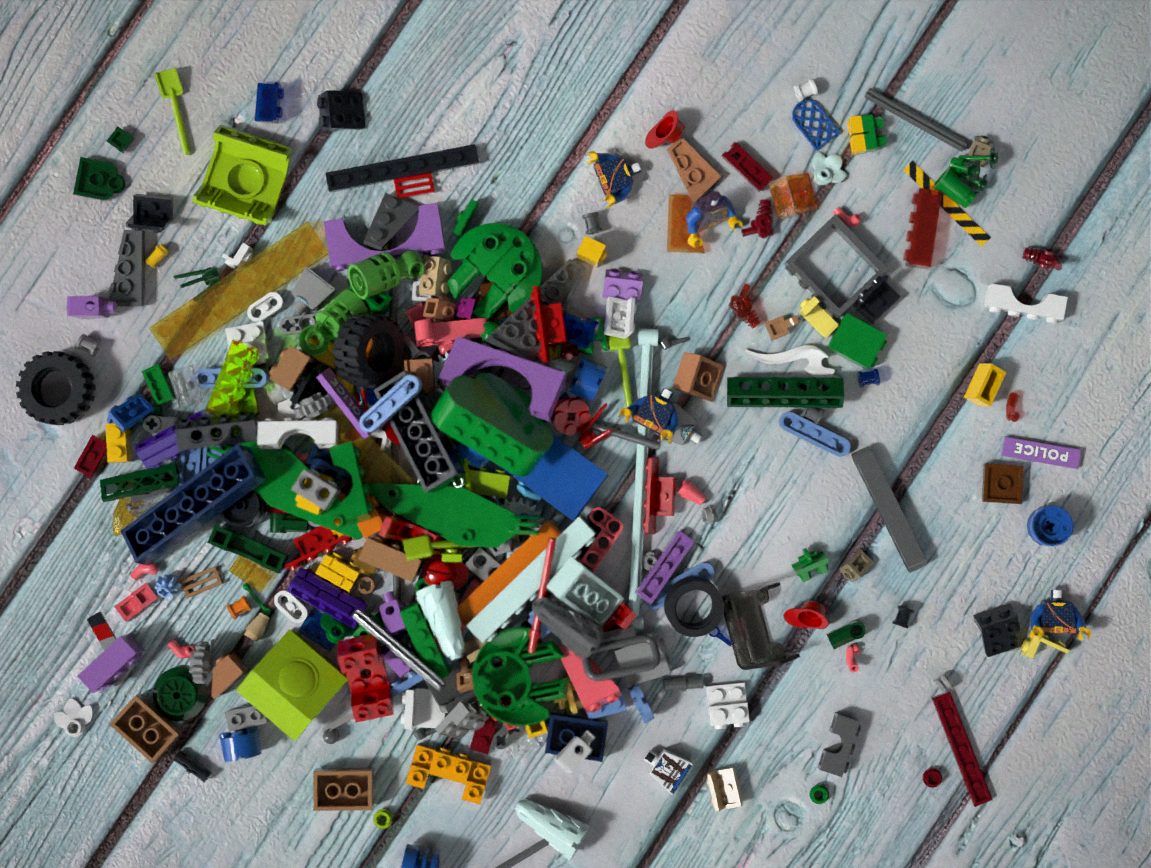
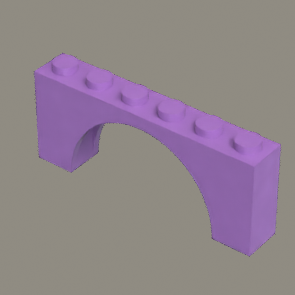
[324,203,446,271]
[439,336,566,421]

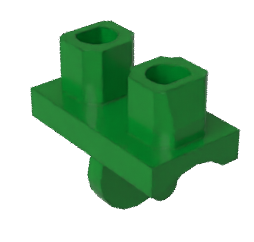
[791,548,829,582]

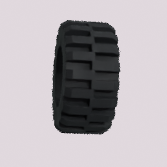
[333,312,406,389]
[16,351,96,425]

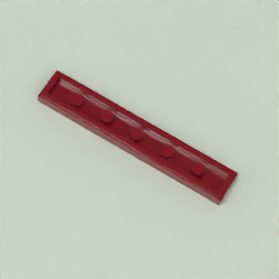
[931,691,993,807]

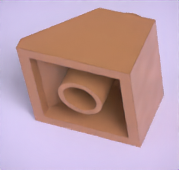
[672,352,724,402]
[212,652,250,699]

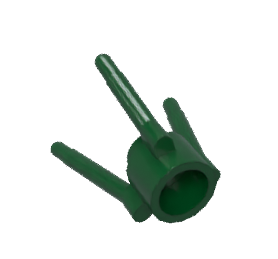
[173,267,221,301]

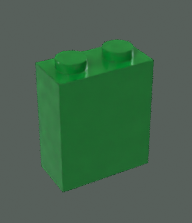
[826,313,887,370]

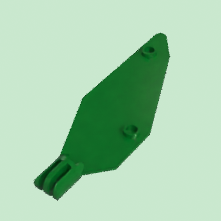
[206,441,363,540]
[368,482,540,548]

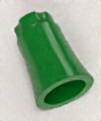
[932,167,977,208]

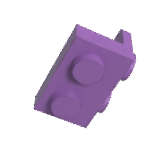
[602,268,644,302]

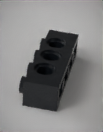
[175,411,257,451]

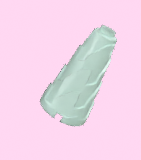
[415,581,465,660]
[515,799,590,860]

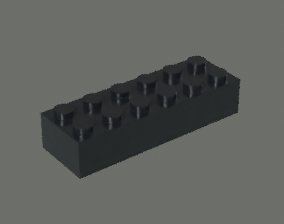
[374,371,466,493]

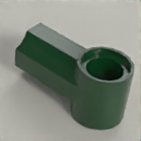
[270,513,309,533]
[826,620,866,649]

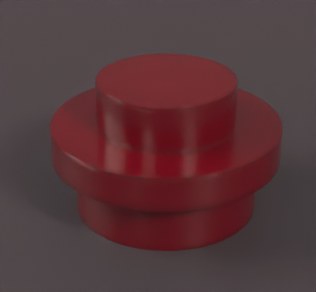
[922,768,942,788]

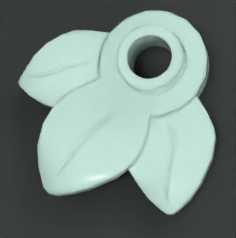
[812,152,847,185]

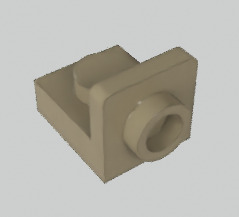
[966,135,994,168]
[839,549,874,582]

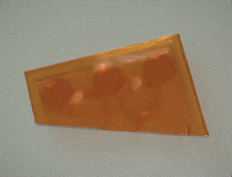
[667,194,705,254]

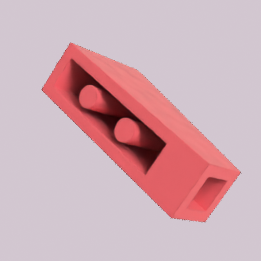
[558,644,622,713]

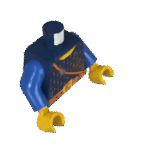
[585,151,641,209]
[618,388,679,444]
[1029,590,1091,641]

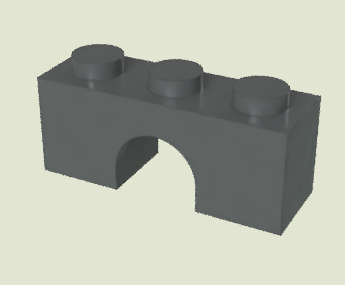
[817,712,861,777]

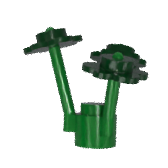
[949,147,999,194]

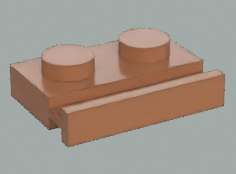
[404,358,436,394]

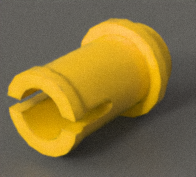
[145,244,169,269]

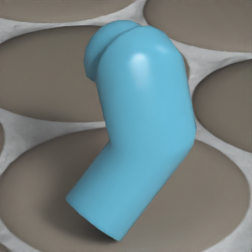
[516,481,541,503]

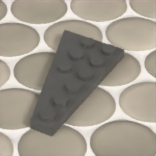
[485,259,586,363]

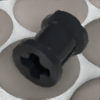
[892,605,914,629]

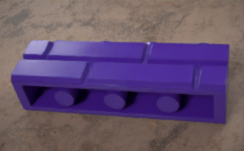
[135,409,216,469]
[287,567,368,629]

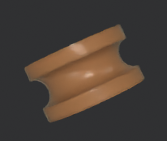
[357,576,375,594]

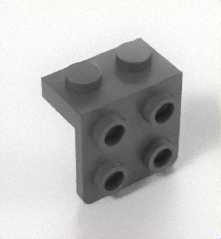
[425,661,477,713]

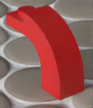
[379,515,446,555]

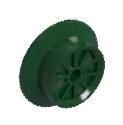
[153,667,207,721]

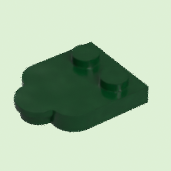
[73,157,126,201]

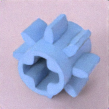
[155,574,180,598]

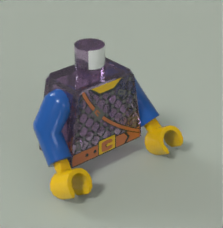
[686,191,743,248]

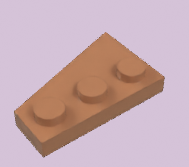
[667,136,721,204]

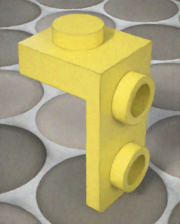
[798,296,838,338]
[1021,634,1070,659]

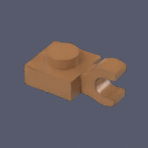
[764,315,800,341]
[456,658,474,693]

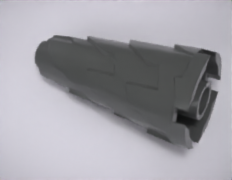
[532,598,604,659]

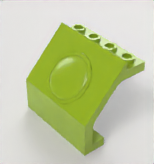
[192,125,293,225]
[236,629,348,741]

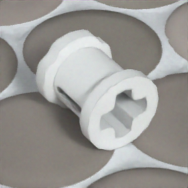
[794,79,818,102]

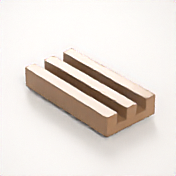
[180,566,223,599]

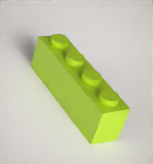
[447,468,511,499]

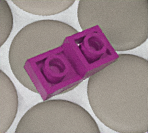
[455,298,475,320]

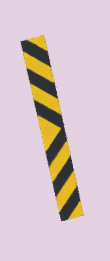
[903,161,991,247]

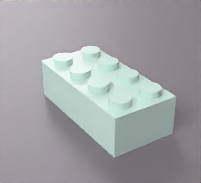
[546,556,625,627]

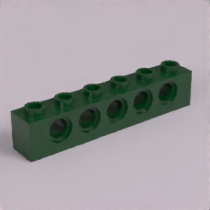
[727,377,844,408]

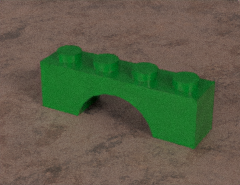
[329,441,374,525]
[399,601,452,679]

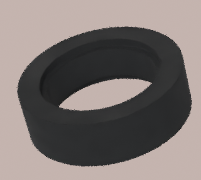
[664,576,724,637]

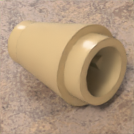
[244,612,270,642]

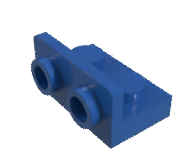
[107,393,155,432]

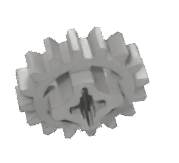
[293,392,335,418]
[189,641,213,684]

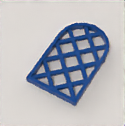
[792,100,840,151]

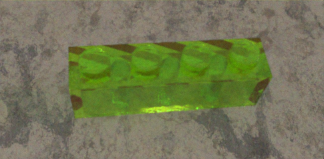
[205,340,260,416]

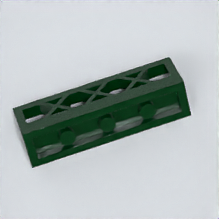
[100,463,180,503]

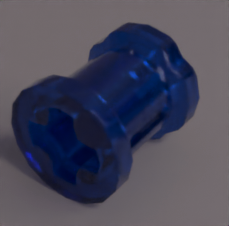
[857,368,880,388]

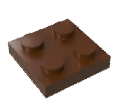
[982,463,1024,504]

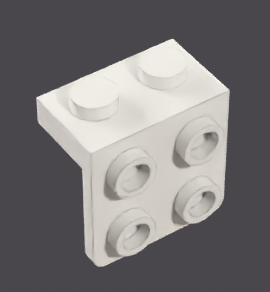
[401,688,445,729]

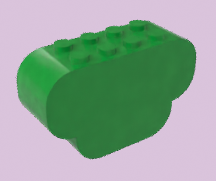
[432,373,553,476]

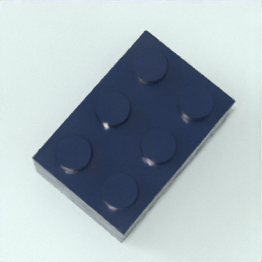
[545,712,608,762]

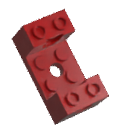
[337,634,394,723]

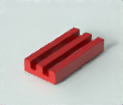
[394,173,435,199]

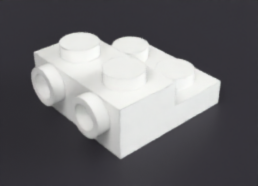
[225,321,271,365]
[706,682,749,729]

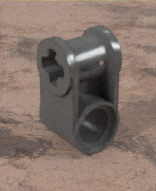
[143,415,182,434]

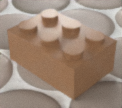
[269,345,318,393]
[358,535,425,582]
[109,693,183,764]
[313,768,375,811]

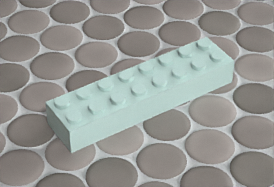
[466,516,596,643]

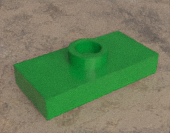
[453,199,478,238]
[141,363,176,406]

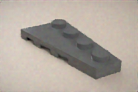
[109,230,145,307]

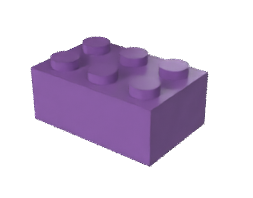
[77,633,145,693]

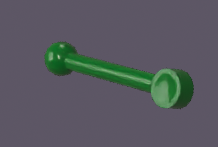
[243,583,271,616]

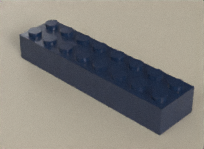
[121,444,267,566]

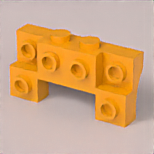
[405,744,492,805]

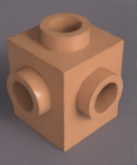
[423,296,456,323]

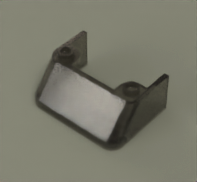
[722,582,800,670]

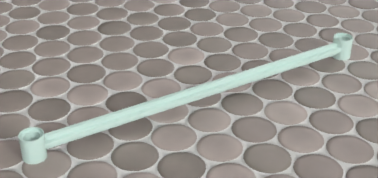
[628,328,658,634]

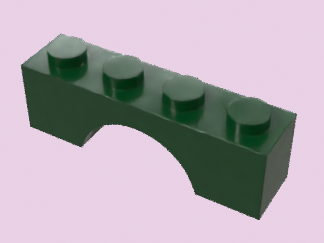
[207,525,289,574]

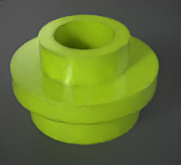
[373,809,393,829]

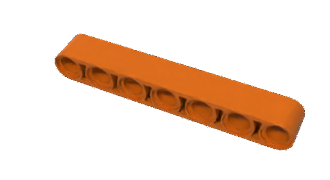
[457,519,563,626]

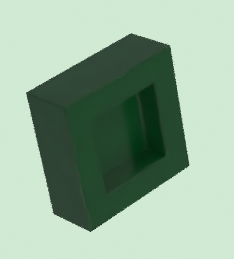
[107,126,134,153]

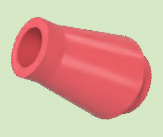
[677,479,706,505]

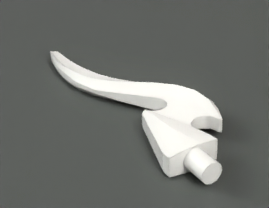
[744,345,841,378]

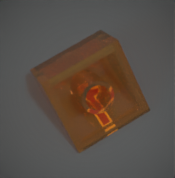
[768,173,819,220]

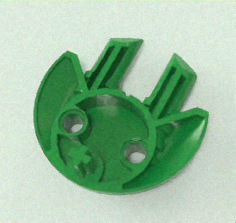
[447,223,542,319]
[472,628,569,726]

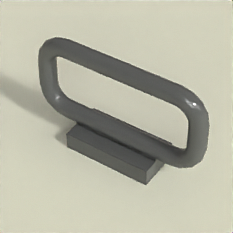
[582,626,661,681]

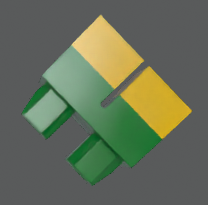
[847,115,887,156]

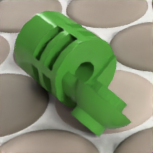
[348,250,424,299]
[298,289,369,356]

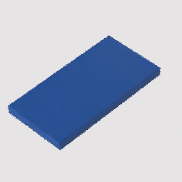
[498,434,609,521]

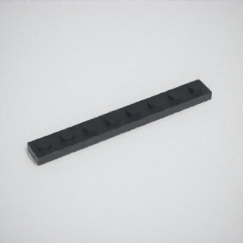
[325,144,479,193]

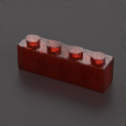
[903,188,942,269]

